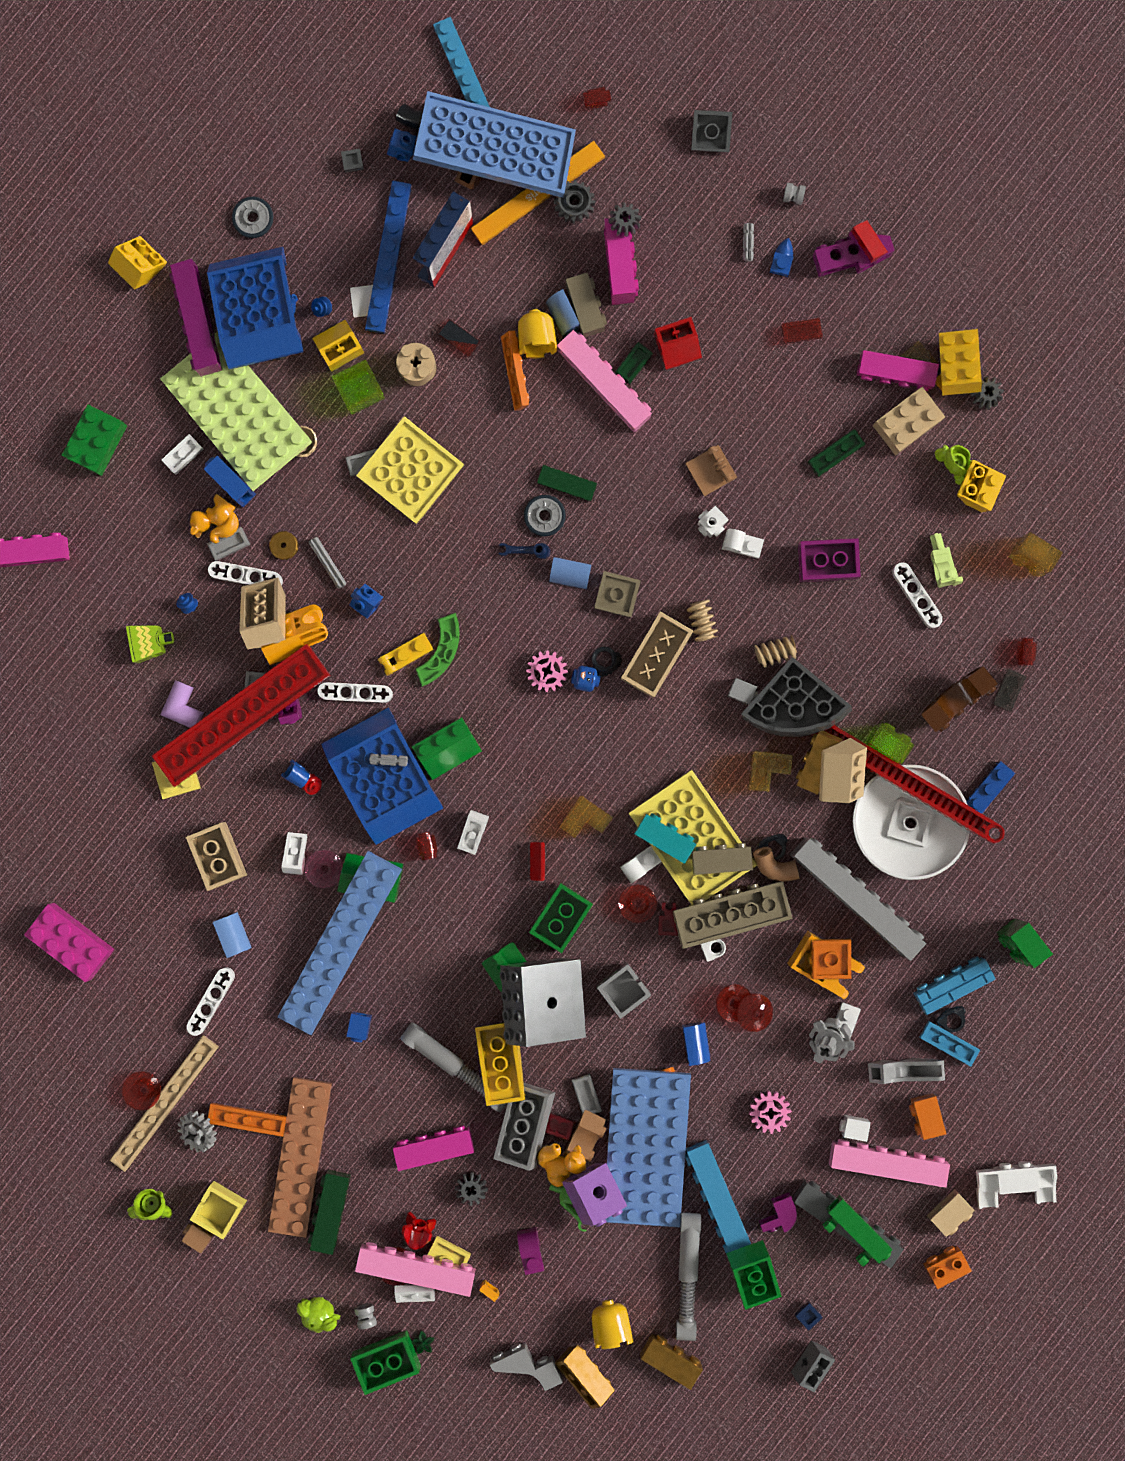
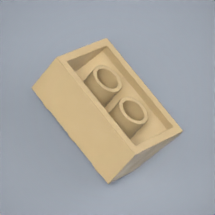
[819,738,867,803]

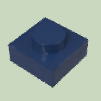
[795,1301,823,1331]

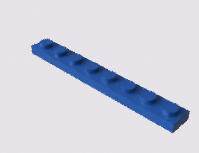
[365,181,412,334]

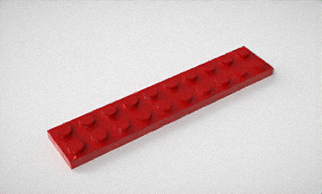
[152,644,331,787]

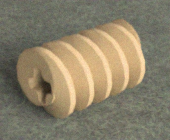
[687,600,719,642]
[754,635,797,668]

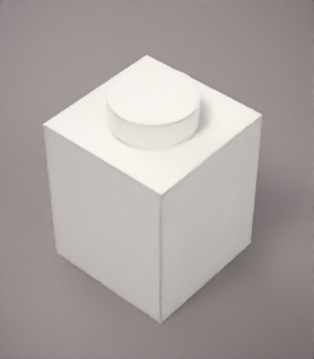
[839,1115,871,1142]

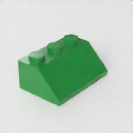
[412,718,482,780]
[337,853,404,903]

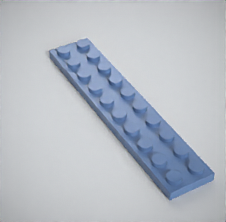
[278,851,402,1035]

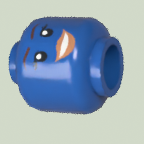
[571,665,600,692]

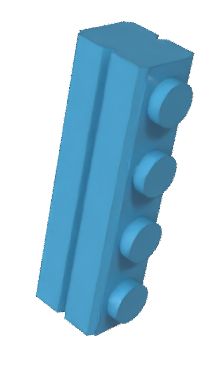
[914,956,996,1015]

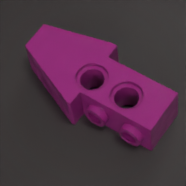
[812,232,895,277]

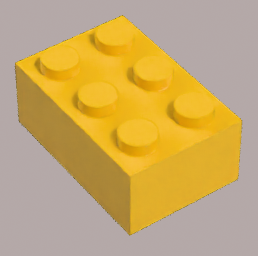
[939,329,982,396]

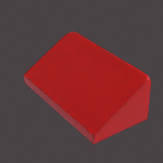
[851,220,888,263]
[530,842,545,881]

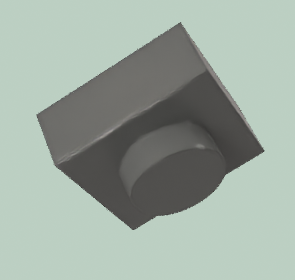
[341,148,364,173]

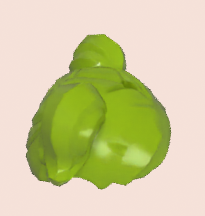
[934,445,972,485]
[127,1189,173,1220]
[297,1297,340,1333]

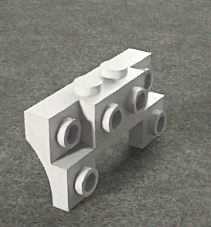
[976,1161,1057,1209]

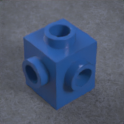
[386,129,417,162]
[349,584,383,619]

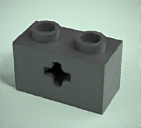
[791,1340,835,1392]

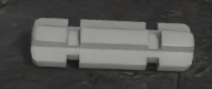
[743,223,754,261]
[369,754,408,766]

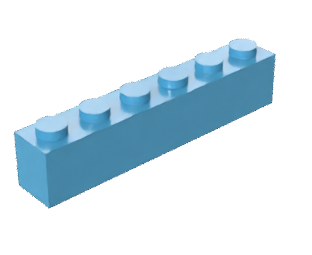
[685,1140,751,1253]

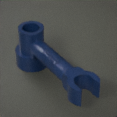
[498,543,551,559]

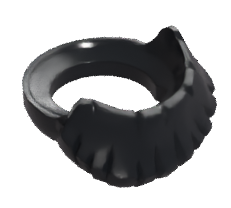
[592,647,622,677]
[757,834,787,860]
[936,1006,966,1033]

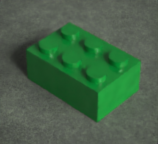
[62,404,127,476]
[529,882,593,953]
[996,918,1053,969]
[726,1240,782,1310]
[350,1330,421,1395]

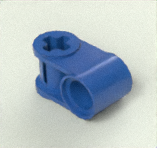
[281,759,310,788]

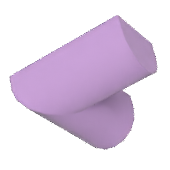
[160,680,204,728]

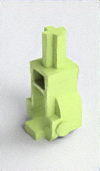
[930,533,963,588]

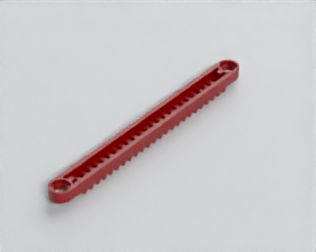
[812,725,1005,844]

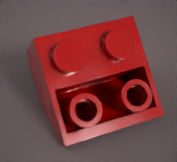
[654,317,702,370]

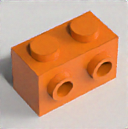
[909,1093,946,1140]
[923,1246,972,1289]

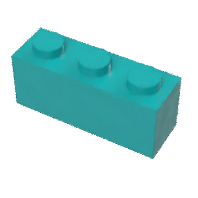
[634,813,696,864]

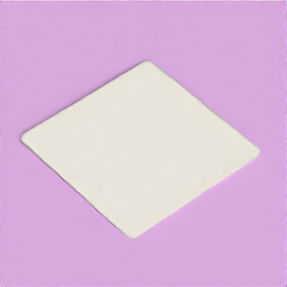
[350,285,373,317]

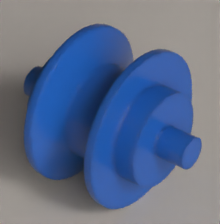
[311,296,332,317]
[176,593,198,614]

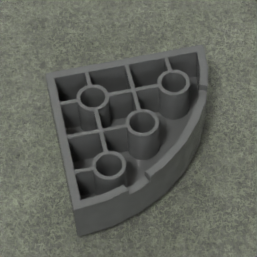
[741,657,852,737]

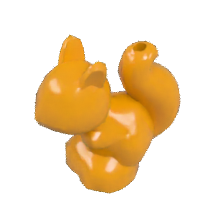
[190,494,239,544]
[537,1143,587,1187]

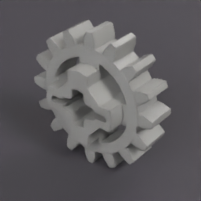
[177,1111,217,1152]

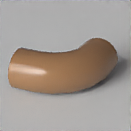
[753,847,800,882]

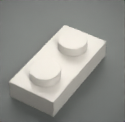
[162,434,203,475]
[836,1002,861,1038]
[394,1284,435,1303]

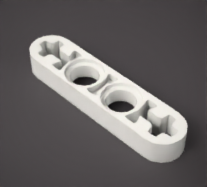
[208,561,283,586]
[892,563,942,628]
[318,682,393,703]
[187,967,235,1036]

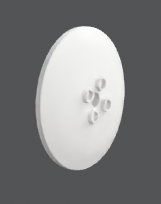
[853,765,970,880]

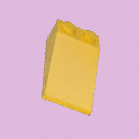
[475,1023,525,1106]

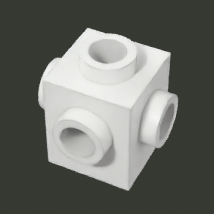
[698,506,729,538]

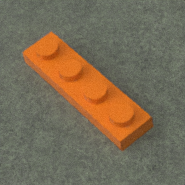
[501,331,529,411]
[208,1103,287,1137]

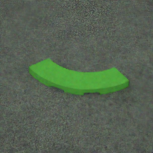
[415,613,460,687]

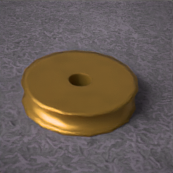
[269,531,298,560]

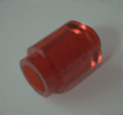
[583,86,611,109]
[1016,638,1037,665]
[415,831,438,861]

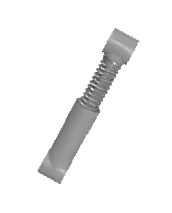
[400,1022,507,1113]
[676,1213,701,1341]

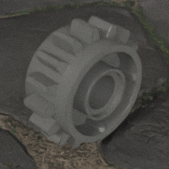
[554,180,595,224]

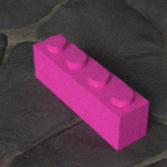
[857,350,939,391]
[0,533,70,568]
[393,1125,475,1171]

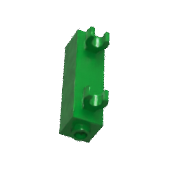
[822,1195,893,1267]

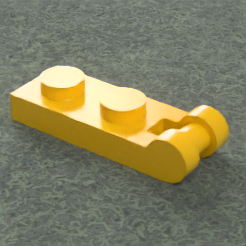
[378,633,434,676]

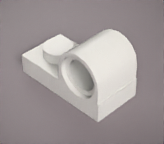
[722,529,764,559]
[457,810,489,855]
[281,832,307,875]
[620,846,661,883]
[700,939,726,962]

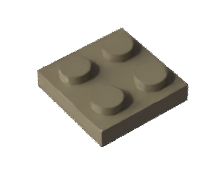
[594,571,641,618]

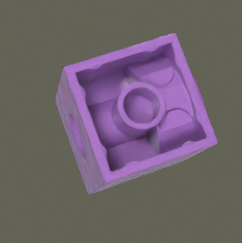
[562,1163,627,1227]

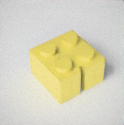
[190,1181,247,1239]

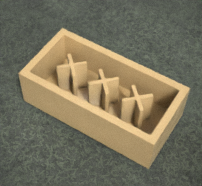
[240,577,286,650]
[621,611,693,698]

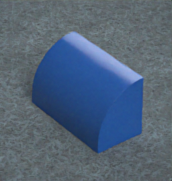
[682,1022,711,1066]

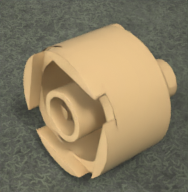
[396,343,436,386]

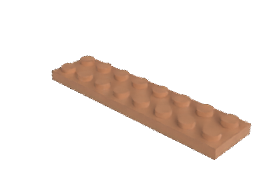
[268,1077,332,1238]

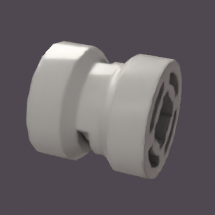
[783,182,806,205]
[354,1303,377,1329]

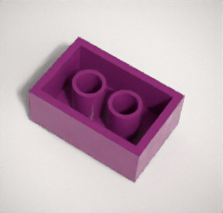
[798,538,861,582]

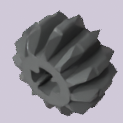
[608,202,641,237]
[970,376,1004,410]
[455,1172,488,1206]

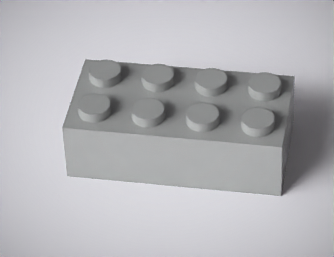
[494,1083,555,1171]

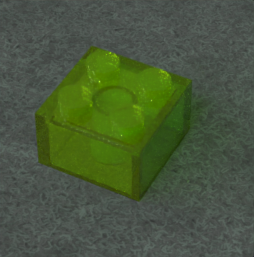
[331,359,385,415]
[864,723,914,764]

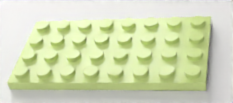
[160,331,312,491]

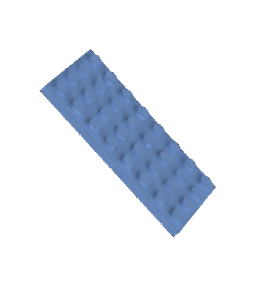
[413,91,576,198]
[606,1068,691,1227]

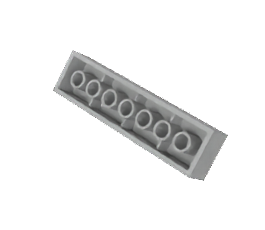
[789,838,926,961]

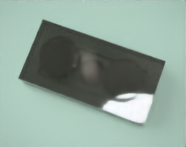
[992,669,1026,712]

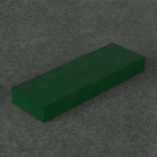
[807,429,865,477]
[537,465,597,502]

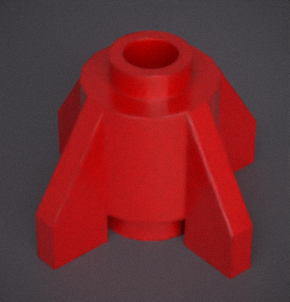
[402,1212,436,1250]

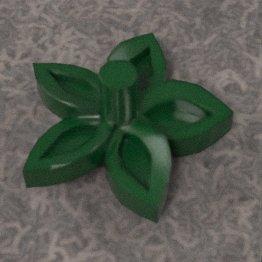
[412,1331,435,1354]

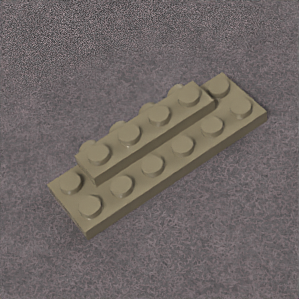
[672,881,793,949]

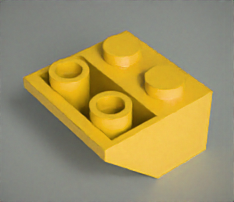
[108,236,167,290]
[312,320,364,372]
[957,460,1006,512]

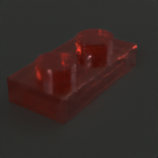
[781,318,823,344]

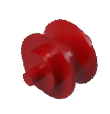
[302,773,322,795]

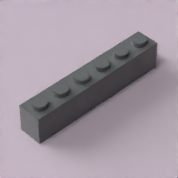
[792,1179,904,1269]

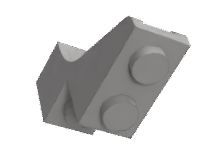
[868,1058,945,1084]
[490,1343,563,1391]

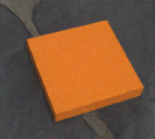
[811,939,851,979]

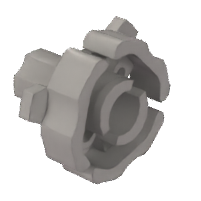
[809,1018,855,1063]

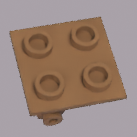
[685,445,737,497]

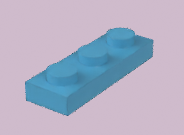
[919,1021,980,1067]

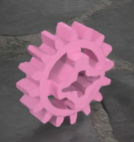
[526,650,568,692]
[749,1090,792,1134]

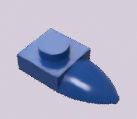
[770,238,793,277]

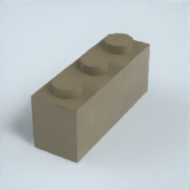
[566,273,607,337]
[692,843,753,875]

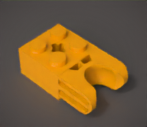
[261,605,328,665]
[788,930,865,999]

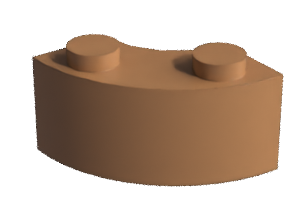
[563,1110,606,1162]

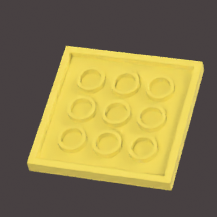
[356,416,464,525]

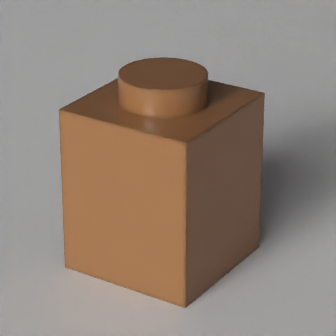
[182,1223,214,1253]

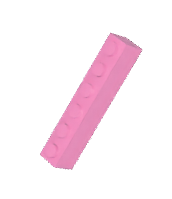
[557,330,652,432]
[828,1139,950,1188]
[355,1242,476,1297]

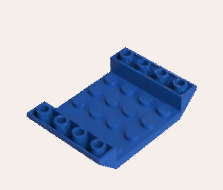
[207,247,303,370]
[321,707,443,845]

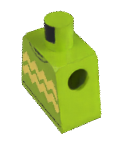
[126,626,174,664]

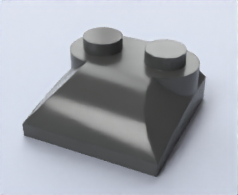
[691,110,733,152]

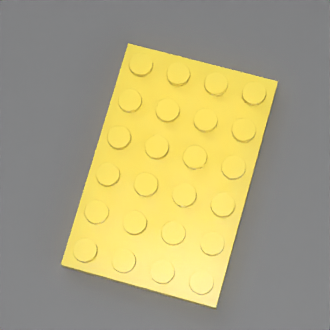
[629,770,757,905]

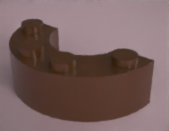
[921,666,998,732]

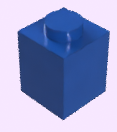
[347,1011,372,1042]

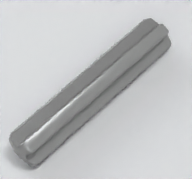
[309,537,346,589]

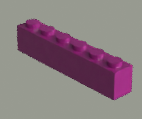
[169,259,223,377]

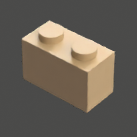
[927,1189,975,1237]

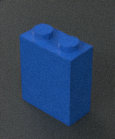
[204,456,256,507]

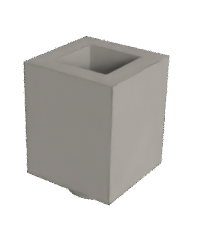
[727,678,759,705]

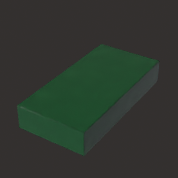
[615,342,653,384]

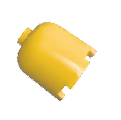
[518,309,557,359]
[592,1299,633,1349]

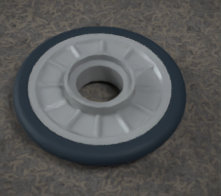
[232,197,273,238]
[524,495,566,536]

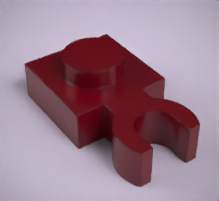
[658,902,678,936]

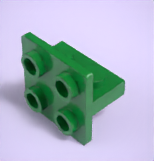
[482,942,527,992]

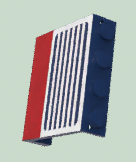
[413,192,473,287]

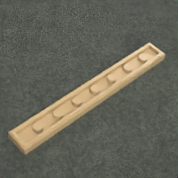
[110,1035,219,1172]

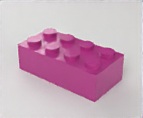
[604,217,639,305]
[24,903,115,982]

